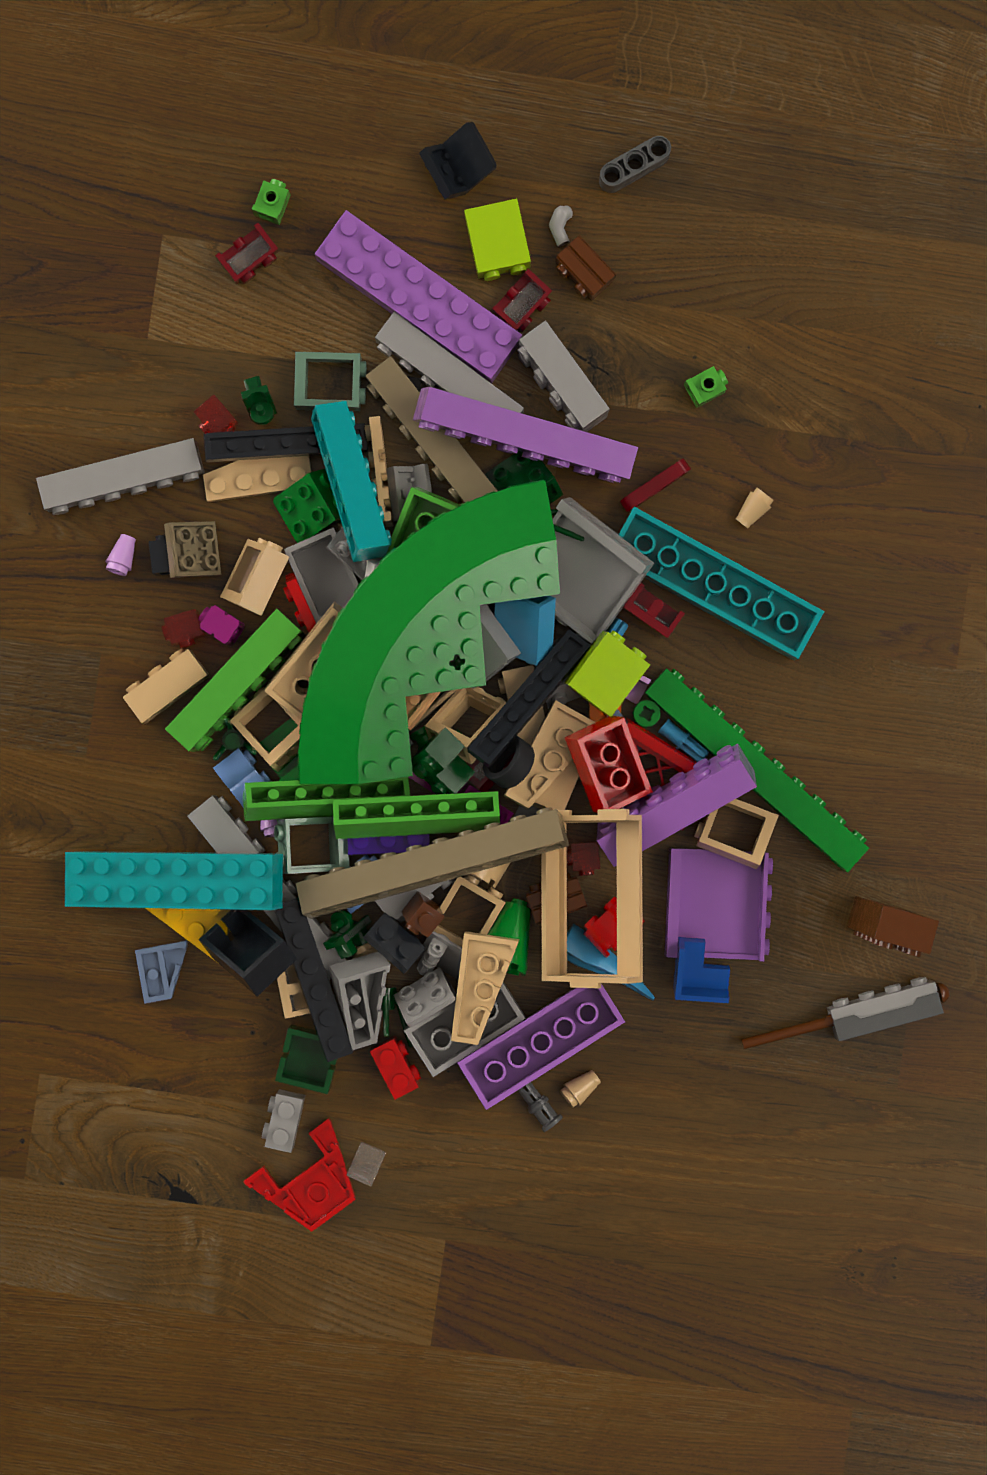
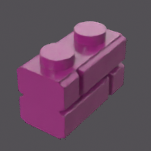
[198,605,245,647]

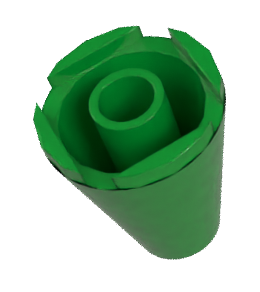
[487,898,531,976]

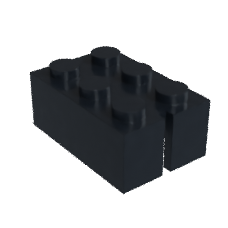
[199,909,297,996]

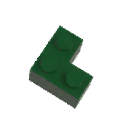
[411,727,475,795]

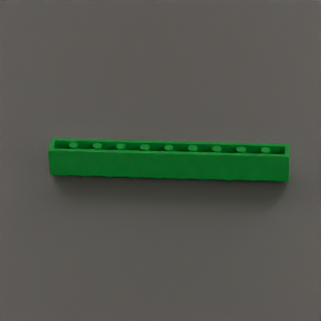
[643,668,869,873]

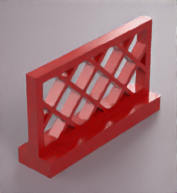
[625,718,697,831]

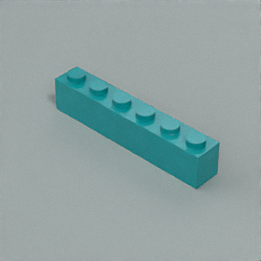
[311,401,391,562]

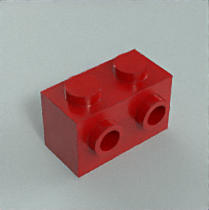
[370,1035,421,1100]

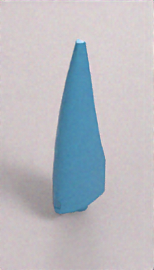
[567,924,655,1001]

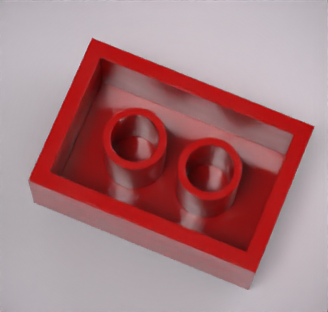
[564,716,653,813]

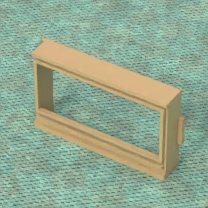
[541,809,643,988]

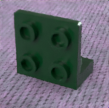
[485,451,564,504]

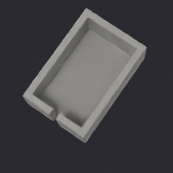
[284,527,359,624]

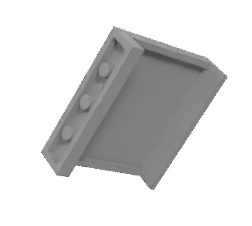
[550,497,654,644]

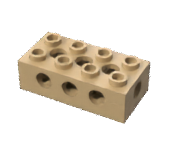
[264,602,342,720]

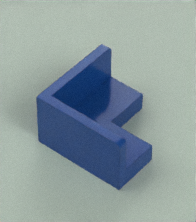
[673,937,730,1003]

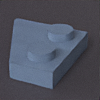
[135,940,188,1004]

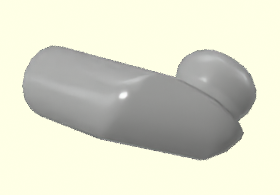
[549,206,573,247]

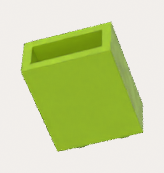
[464,199,531,281]
[563,630,650,717]

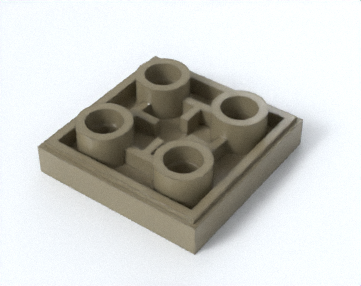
[164,521,221,578]

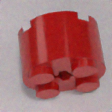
[584,896,645,958]

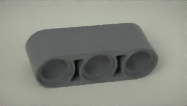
[599,136,671,193]

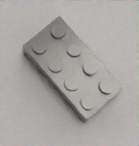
[517,320,610,432]
[404,981,525,1077]

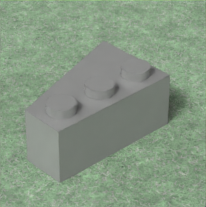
[329,952,391,1050]

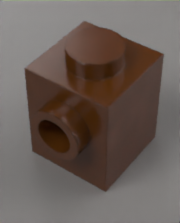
[401,891,445,937]

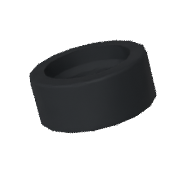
[483,736,535,789]

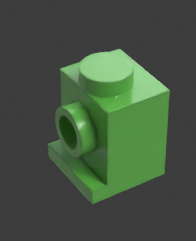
[252,179,291,225]
[684,366,728,408]

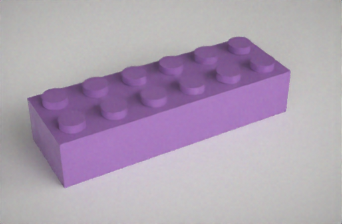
[597,744,757,867]
[456,984,625,1110]

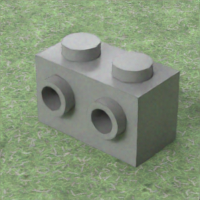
[262,1089,306,1153]

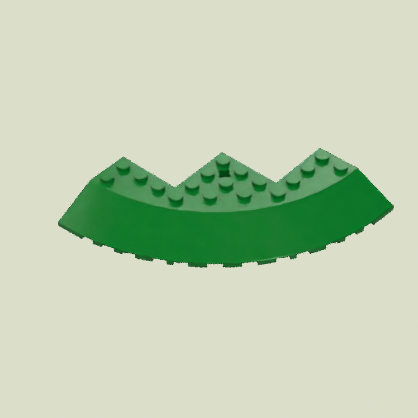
[298,480,560,784]

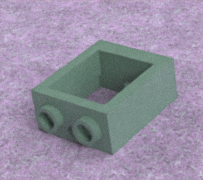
[294,352,367,412]
[274,817,350,874]

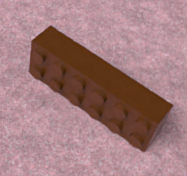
[847,896,939,957]

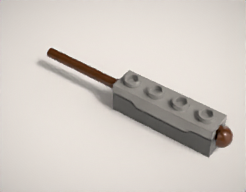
[741,977,950,1049]

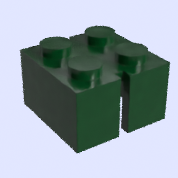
[275,1024,338,1094]

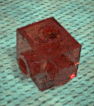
[194,394,238,433]
[162,609,206,649]
[567,841,600,876]

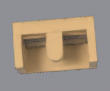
[277,964,310,1019]

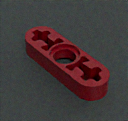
[620,458,691,513]

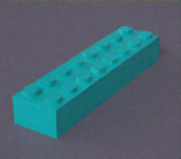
[619,507,825,661]
[65,851,283,910]

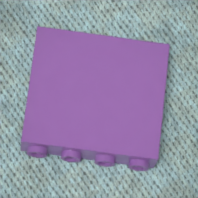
[664,848,773,962]

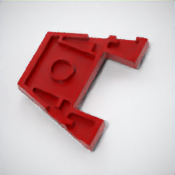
[243,1118,356,1232]

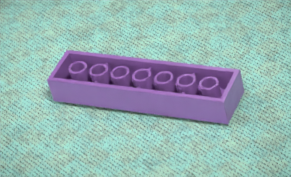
[315,210,522,384]
[413,387,638,483]

